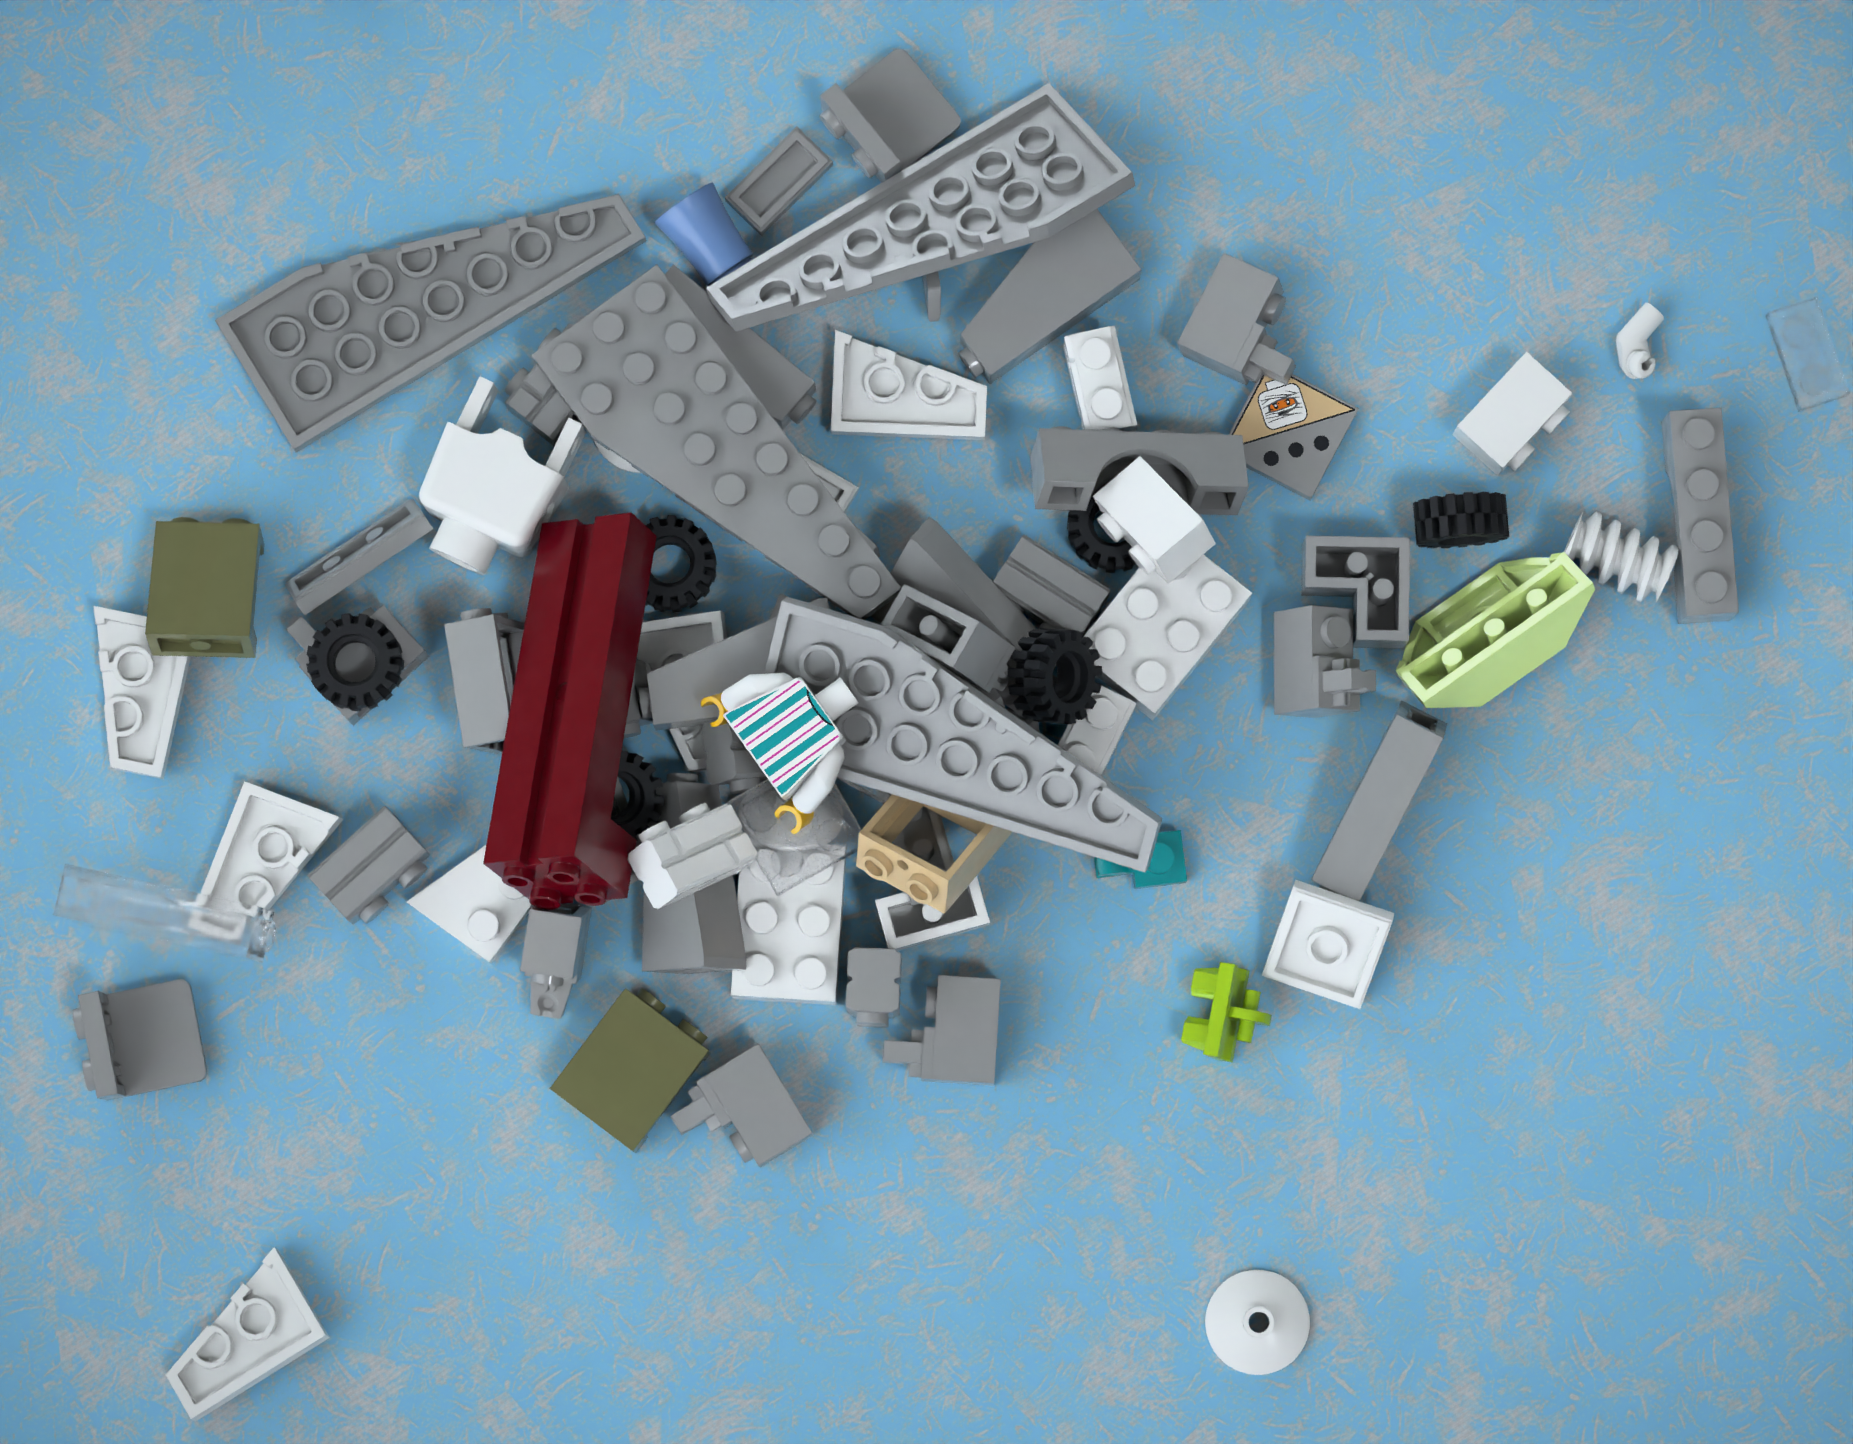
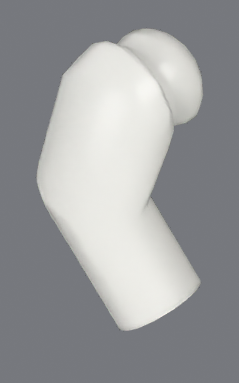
[1615,303,1664,379]

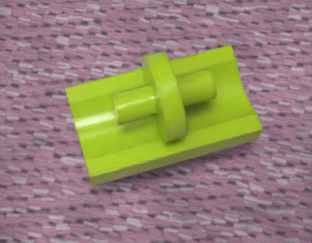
[1181,962,1272,1063]

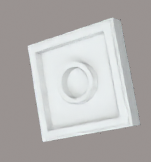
[1262,879,1394,1009]

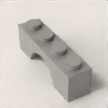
[1661,408,1739,624]
[1030,426,1249,515]

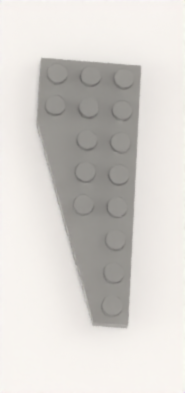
[706,83,1135,332]
[215,194,646,453]
[532,264,902,620]
[745,597,1162,872]

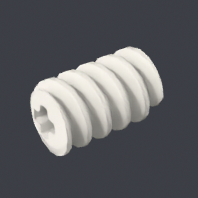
[1564,511,1678,602]

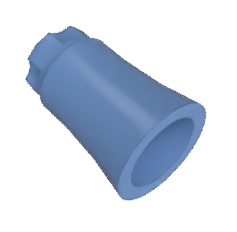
[654,182,753,286]

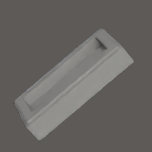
[725,126,833,236]

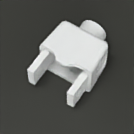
[419,376,586,575]

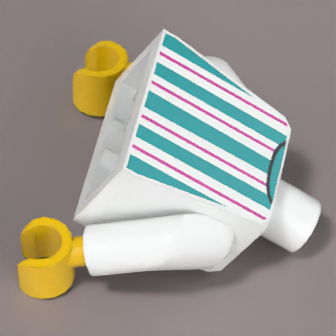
[701,672,859,834]

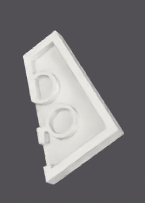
[831,330,987,440]
[187,781,343,946]

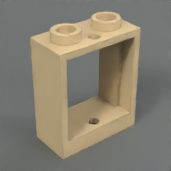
[856,794,1012,914]

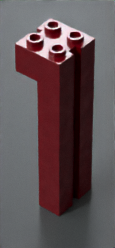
[483,512,657,910]

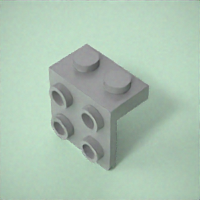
[819,49,961,183]
[73,979,207,1101]

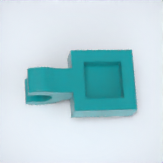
[1094,830,1187,889]

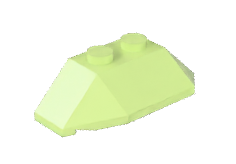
[1396,552,1595,708]

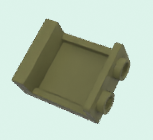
[145,517,265,658]
[549,987,711,1153]

